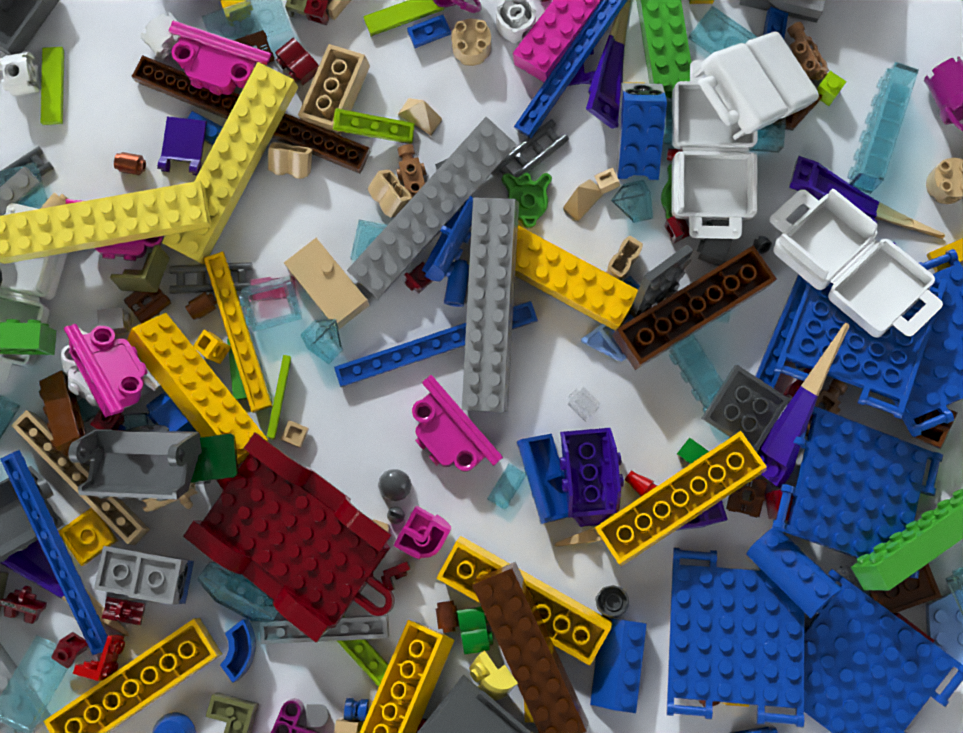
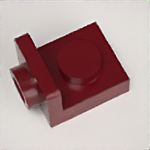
[304,0,329,26]
[664,216,690,244]
[404,261,433,294]
[381,561,411,591]
[51,632,89,669]

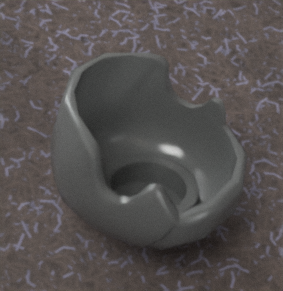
[378,469,412,501]
[595,585,629,619]

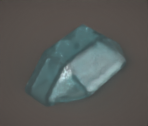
[197,562,279,621]

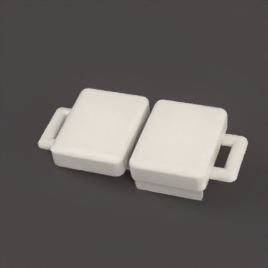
[693,32,819,140]
[672,60,758,239]
[770,189,943,338]
[0,203,68,383]

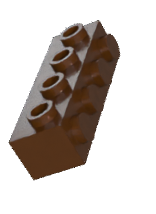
[39,370,86,457]

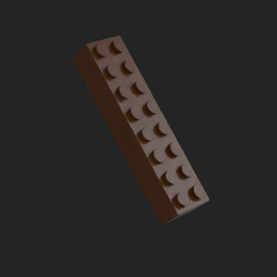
[612,245,777,370]
[472,562,588,733]

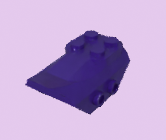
[559,428,624,527]

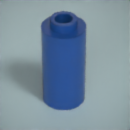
[444,259,469,307]

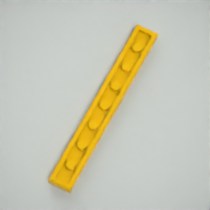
[204,251,273,413]

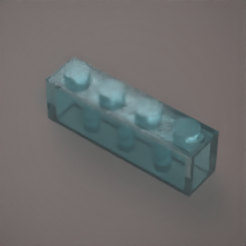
[669,335,724,413]

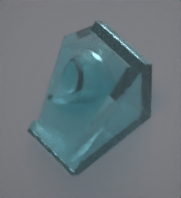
[611,180,653,223]
[301,319,344,364]

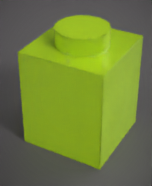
[817,71,847,106]

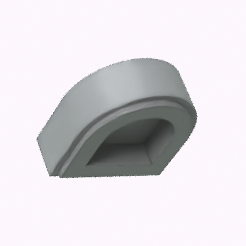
[306,704,329,727]

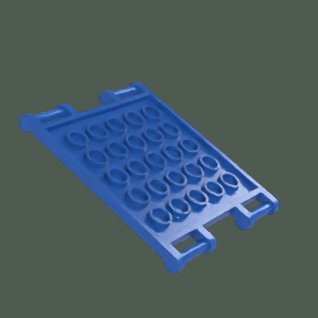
[893,249,963,437]
[774,277,948,419]
[772,406,943,579]
[666,547,805,728]
[804,568,963,733]

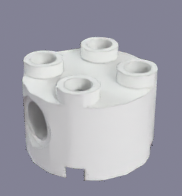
[496,0,536,43]
[141,12,181,61]
[0,52,41,96]

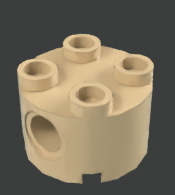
[451,18,491,66]
[926,158,963,204]

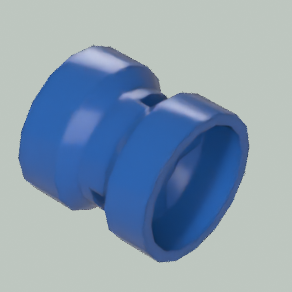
[344,698,369,721]

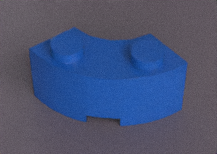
[146,391,197,432]
[220,619,256,683]

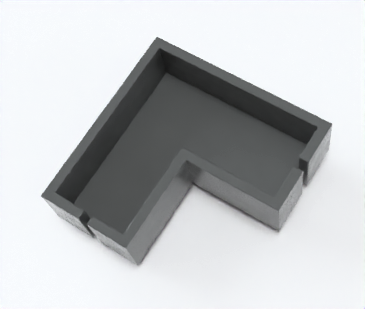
[0,0,60,55]

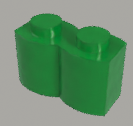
[457,606,493,655]

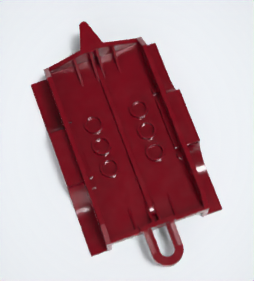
[183,432,395,643]

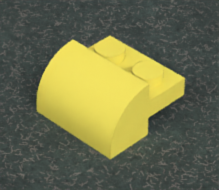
[469,651,518,701]

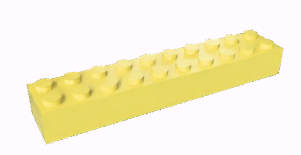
[162,62,298,264]
[0,181,212,264]

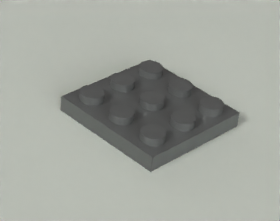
[629,245,693,318]
[701,365,790,452]

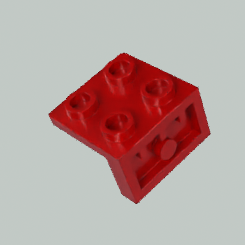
[73,634,125,681]

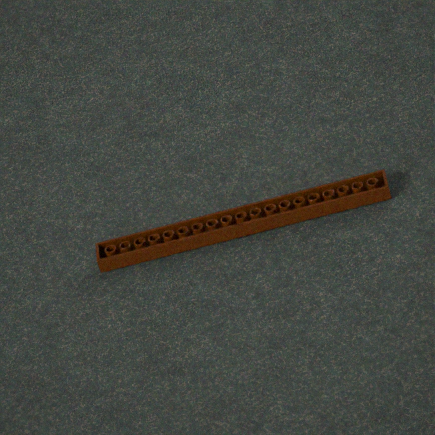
[131,55,371,174]

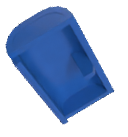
[422,196,473,282]
[516,433,568,524]
[746,528,842,618]

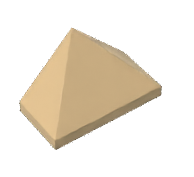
[398,98,442,136]
[563,179,603,221]

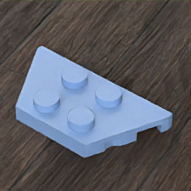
[581,313,642,362]
[926,586,963,664]

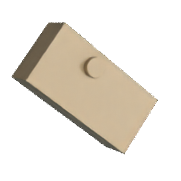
[298,44,370,136]
[284,238,370,331]

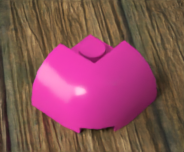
[393,506,451,559]

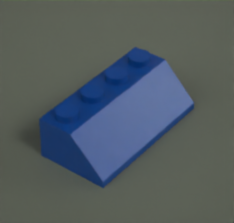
[590,617,647,713]

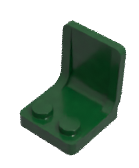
[191,434,238,485]

